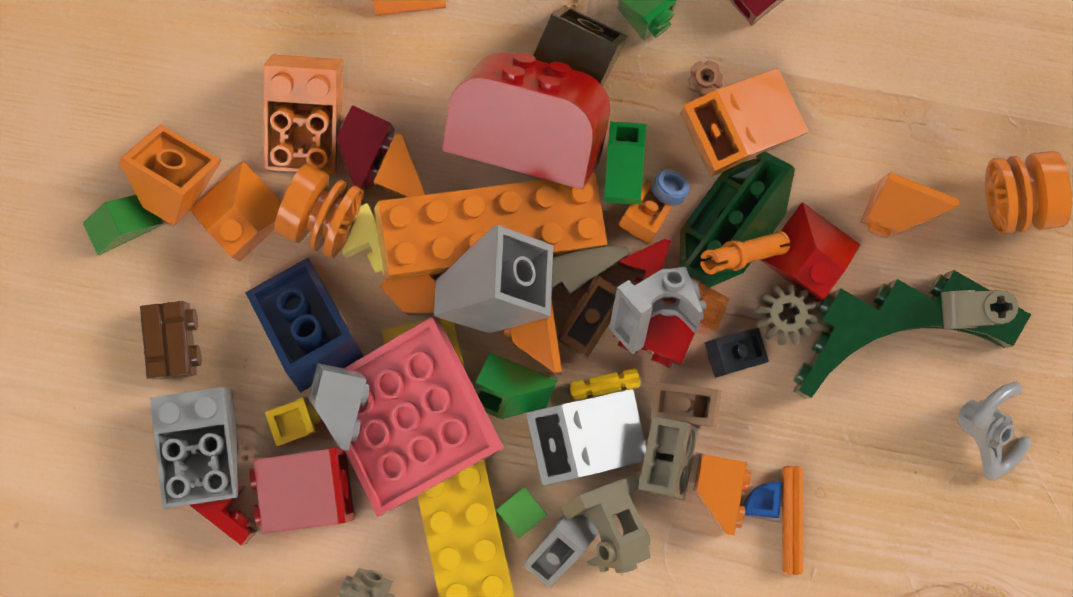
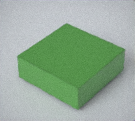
[496,486,547,538]

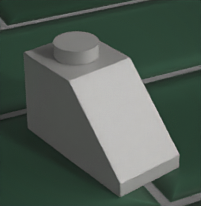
[523,514,599,589]

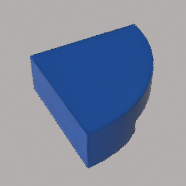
[743,481,782,518]

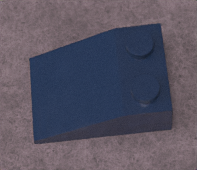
[245,257,364,393]

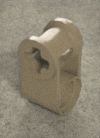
[941,290,1019,330]

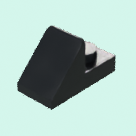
[704,328,769,378]

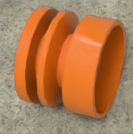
[985,151,1072,235]
[274,164,364,259]

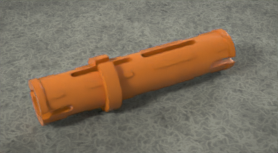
[701,231,790,274]

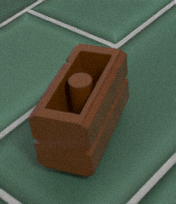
[557,275,617,359]
[140,301,202,380]

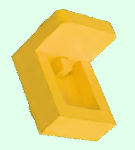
[265,397,322,447]

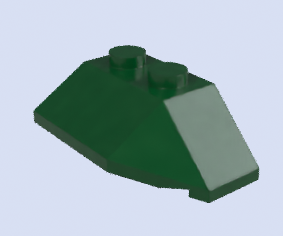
[680,151,795,288]

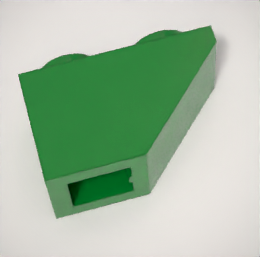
[617,0,677,40]
[604,121,647,205]
[474,353,557,419]

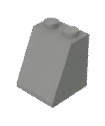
[434,225,553,334]

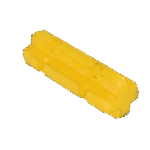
[569,368,641,401]

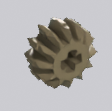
[755,284,818,346]

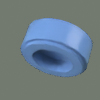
[651,169,690,206]

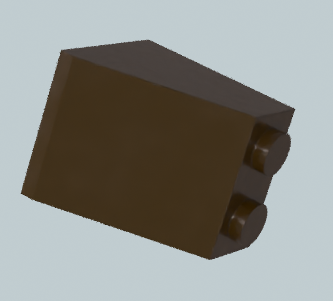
[533,5,628,86]

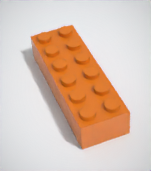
[374,173,608,281]

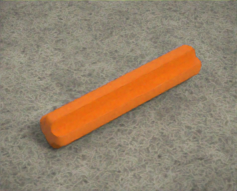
[782,466,803,575]

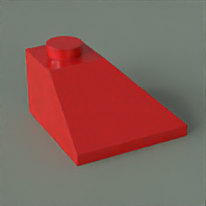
[760,202,861,302]

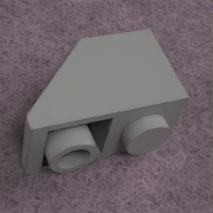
[309,363,369,451]

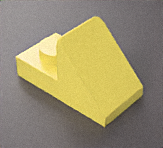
[342,203,384,275]

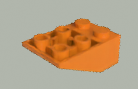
[264,54,343,175]
[680,68,809,177]

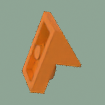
[618,179,673,244]

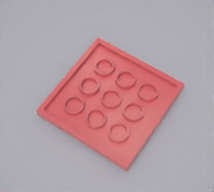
[344,317,504,517]

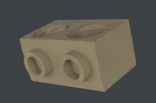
[638,416,699,501]

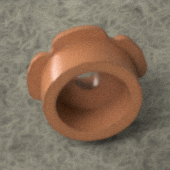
[688,60,724,95]

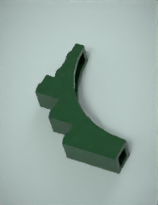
[793,270,1031,399]

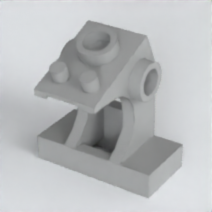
[609,267,706,354]

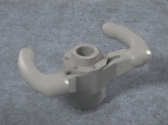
[958,382,1032,481]

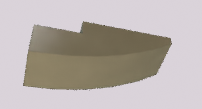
[551,246,631,296]

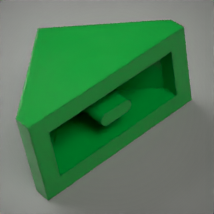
[83,195,164,255]

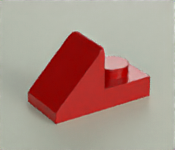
[617,239,671,286]
[190,486,257,546]

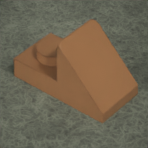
[651,382,722,427]

